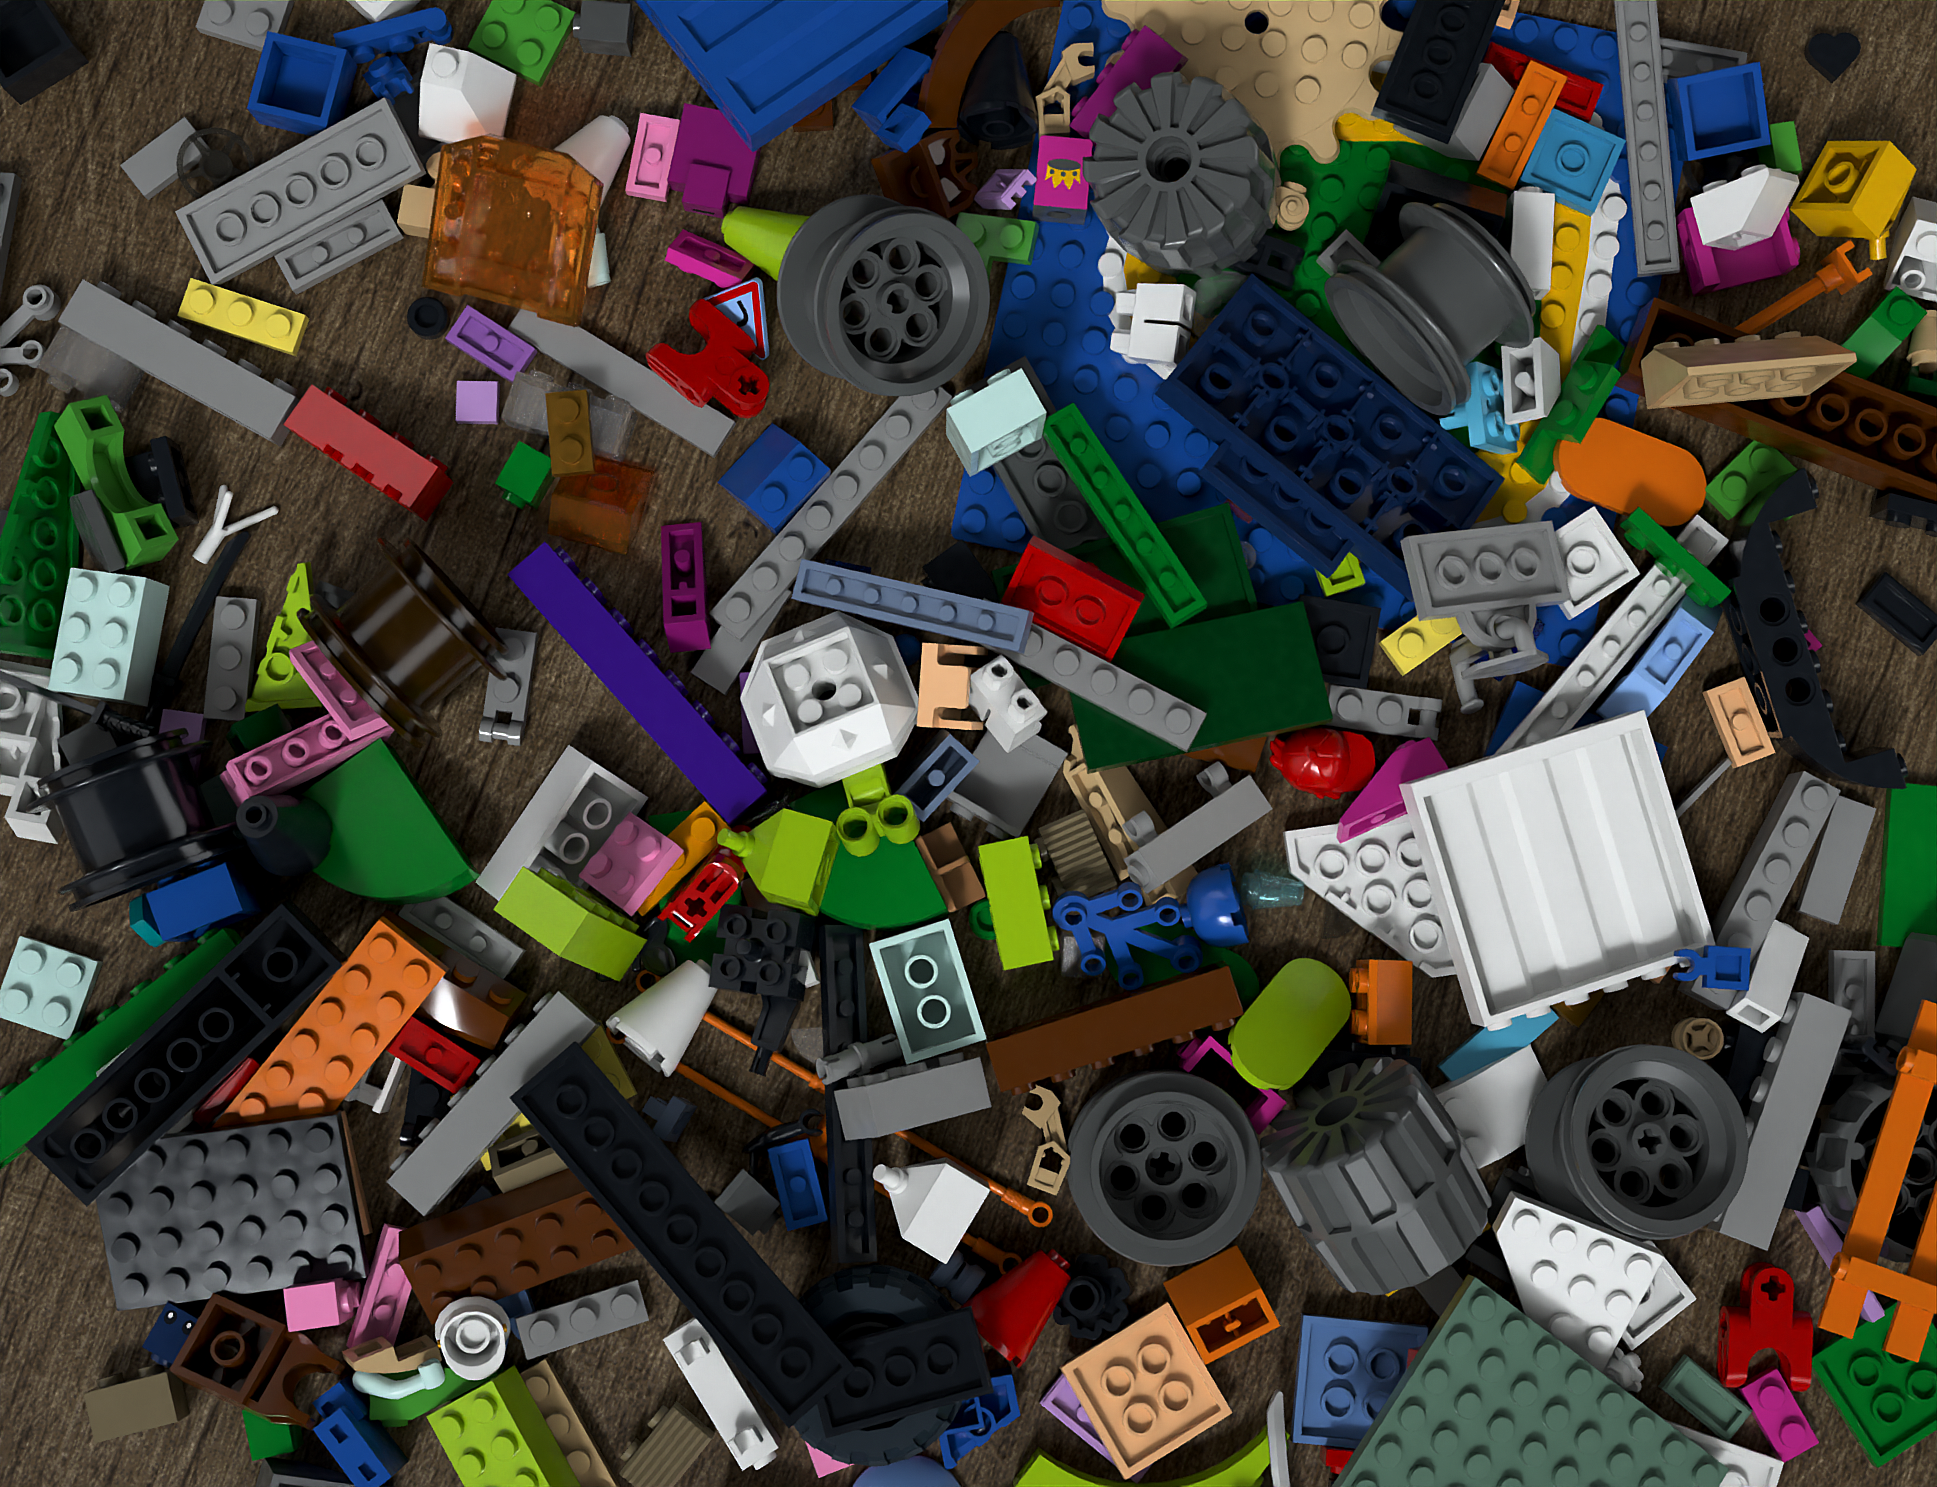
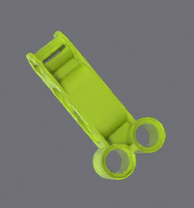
[836,763,920,857]

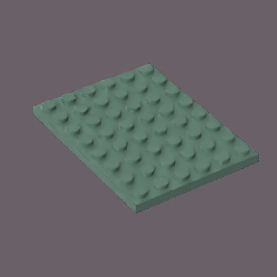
[1332,1275,1729,1487]

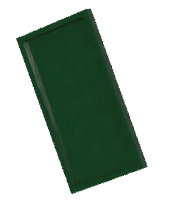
[990,502,1259,689]
[1068,601,1333,774]

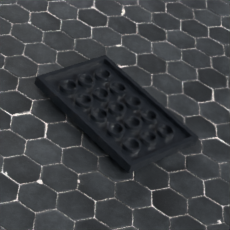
[96,1110,370,1311]

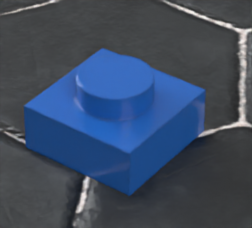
[875,103,932,153]

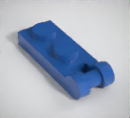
[333,7,454,64]

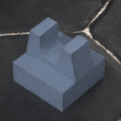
[642,1096,698,1142]

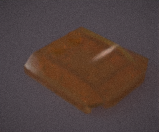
[421,133,604,327]

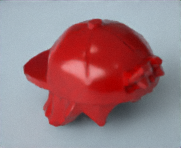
[1270,726,1375,800]

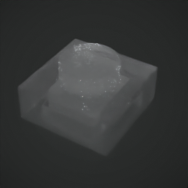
[1060,933,1105,977]

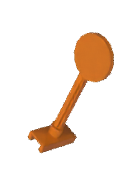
[1668,240,1873,409]

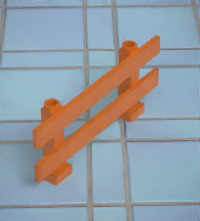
[1817,1000,1937,1363]

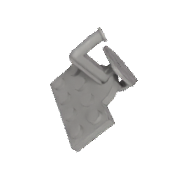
[1400,520,1571,714]

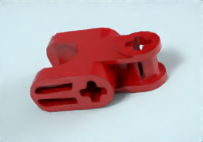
[646,299,770,418]
[657,825,753,943]
[1716,1261,1813,1392]

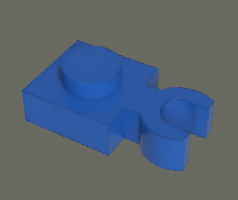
[362,54,414,105]
[1673,945,1751,991]

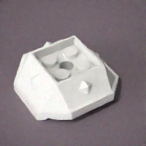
[740,611,919,788]

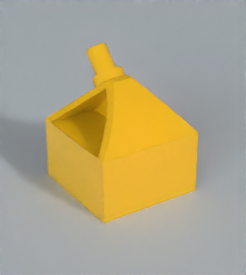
[1790,141,1917,260]

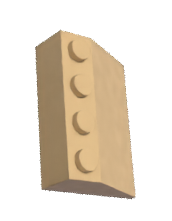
[1641,331,1857,409]

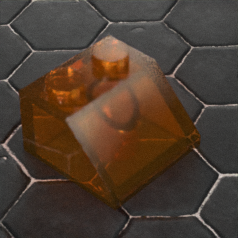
[547,455,654,555]

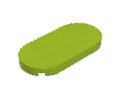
[1228,958,1351,1091]

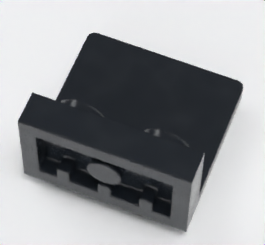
[124,436,199,530]

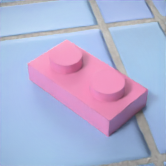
[625,113,680,202]

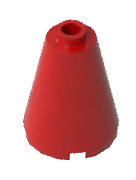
[960,1248,1072,1368]

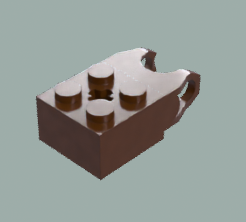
[169,1293,345,1430]

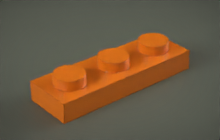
[1475,60,1568,191]

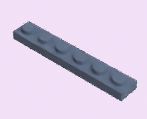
[791,559,1034,654]

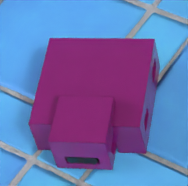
[667,103,762,219]

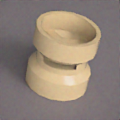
[1671,1017,1724,1060]

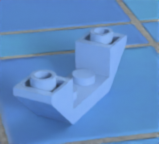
[1595,593,1724,719]

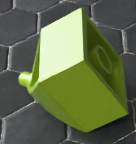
[717,808,841,916]

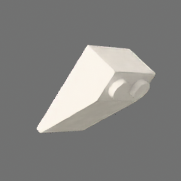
[1431,1044,1548,1169]

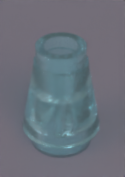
[1240,869,1304,910]

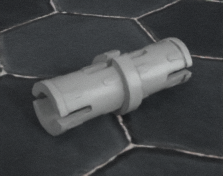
[816,1033,902,1085]

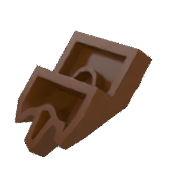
[870,129,979,218]

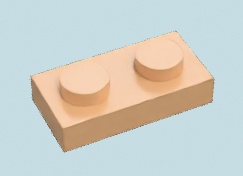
[1702,676,1776,768]

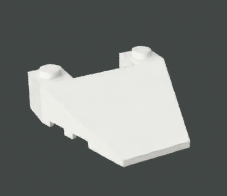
[0,660,67,844]

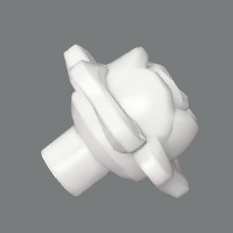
[1602,1347,1644,1392]

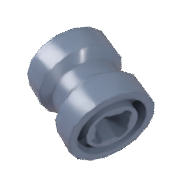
[928,1249,986,1306]

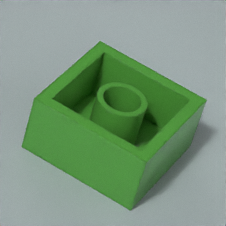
[1755,121,1803,175]

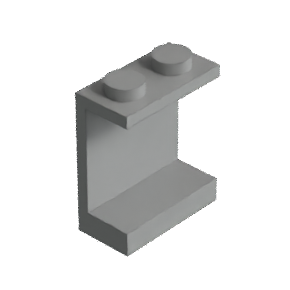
[946,729,1068,841]

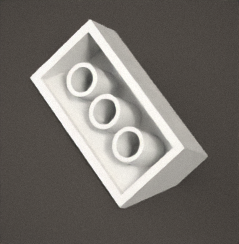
[475,745,648,901]

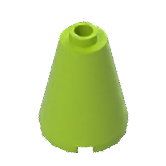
[721,206,810,281]

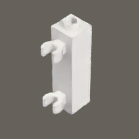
[663,1317,781,1471]

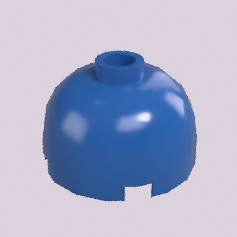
[1179,862,1250,948]

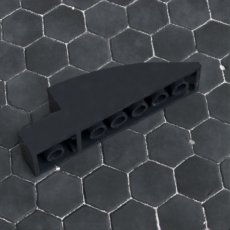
[25,899,348,1207]

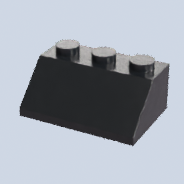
[1363,159,1507,259]

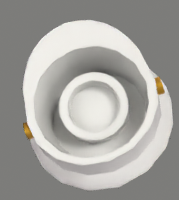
[435,1296,510,1380]

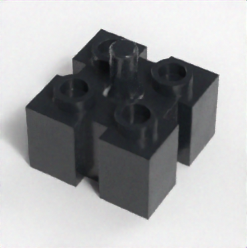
[708,904,816,1002]

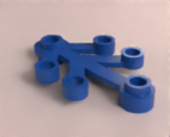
[1052,882,1203,990]

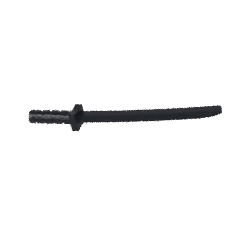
[142,531,251,728]
[0,671,159,739]

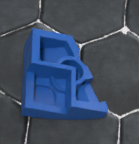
[939,1366,1020,1470]

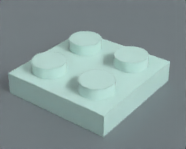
[0,936,103,1040]

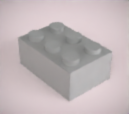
[834,1052,992,1141]

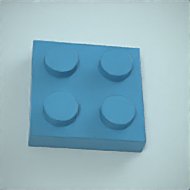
[1517,108,1626,217]

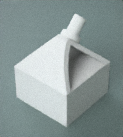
[873,1157,990,1264]

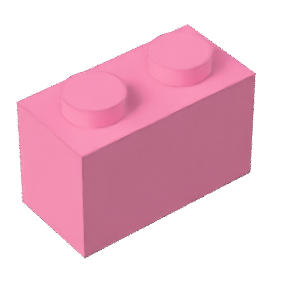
[283,1277,363,1332]

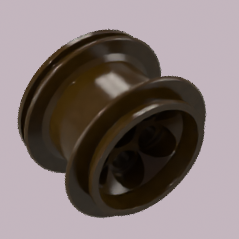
[296,536,510,749]

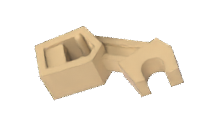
[1035,42,1095,141]
[1022,1085,1070,1196]

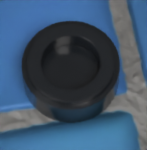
[407,297,450,340]

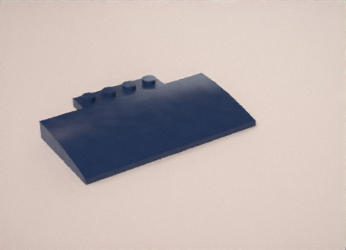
[1155,274,1505,602]

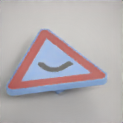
[703,277,769,360]

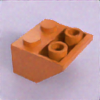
[1349,959,1413,1045]
[1162,1244,1280,1365]

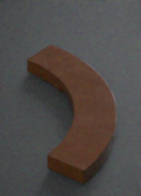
[917,0,1060,128]

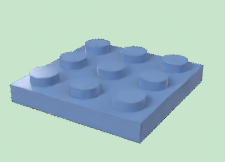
[1290,1313,1428,1449]

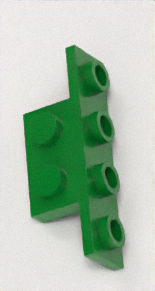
[1516,325,1625,485]

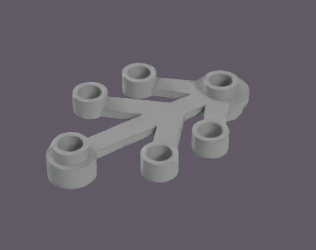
[0,284,61,397]

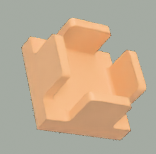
[917,643,989,730]

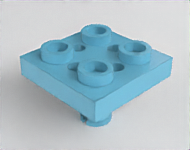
[1439,361,1520,455]

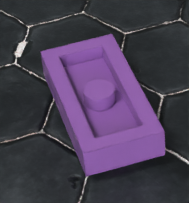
[445,305,537,385]

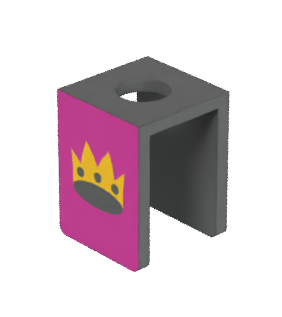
[1032,135,1093,225]

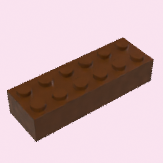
[985,960,1244,1096]
[399,1168,636,1325]

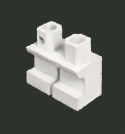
[1110,283,1197,368]
[969,654,1047,753]

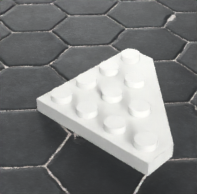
[1283,814,1456,978]
[1492,1190,1665,1372]

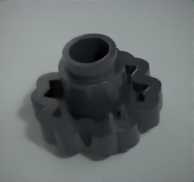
[1053,1253,1133,1340]

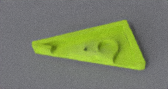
[245,562,324,712]

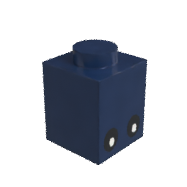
[142,1302,203,1368]

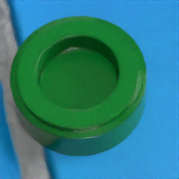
[969,899,996,940]

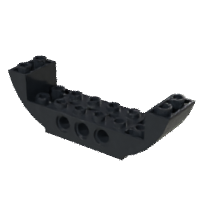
[1720,468,1908,789]

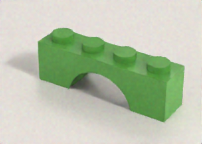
[54,395,179,570]

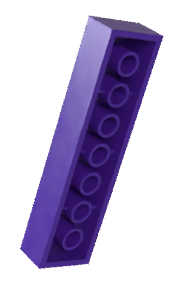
[507,542,770,828]

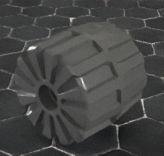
[1082,72,1281,279]
[1260,1057,1491,1295]

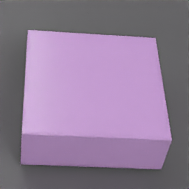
[455,381,500,424]

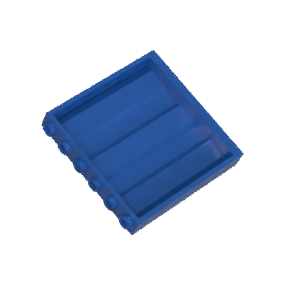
[634,0,949,153]

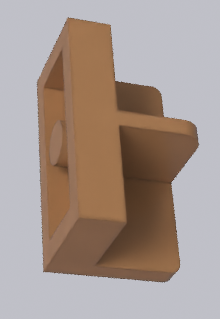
[913,822,986,914]

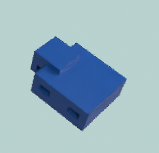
[312,1375,409,1487]

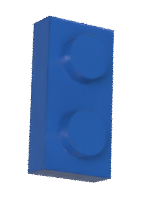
[767,1137,829,1231]

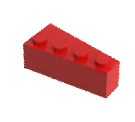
[283,384,454,522]

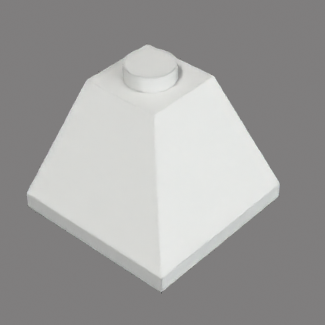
[418,43,517,154]

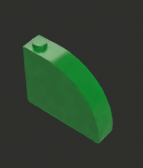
[300,738,481,905]
[755,779,949,931]

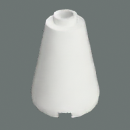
[524,115,631,228]
[606,959,718,1077]

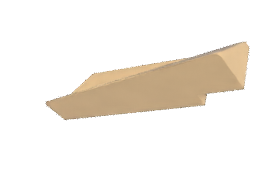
[1063,724,1198,906]

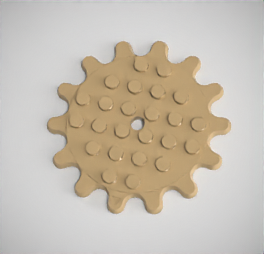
[1101,0,1404,167]

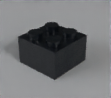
[0,0,89,105]

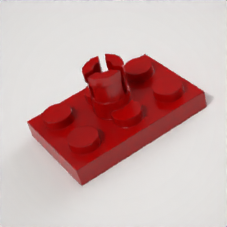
[1000,535,1145,663]

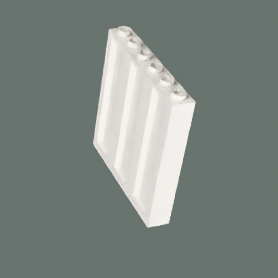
[1399,710,1716,1031]

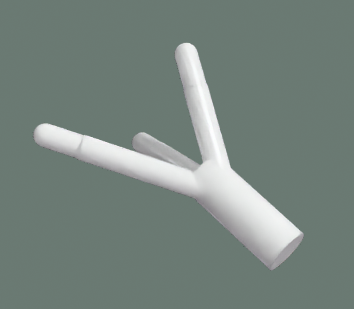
[192,485,279,564]

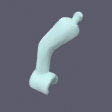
[352,1358,445,1399]

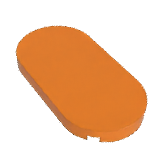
[1553,418,1707,528]

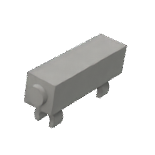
[1122,761,1273,894]

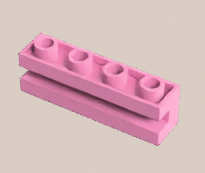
[220,713,394,808]

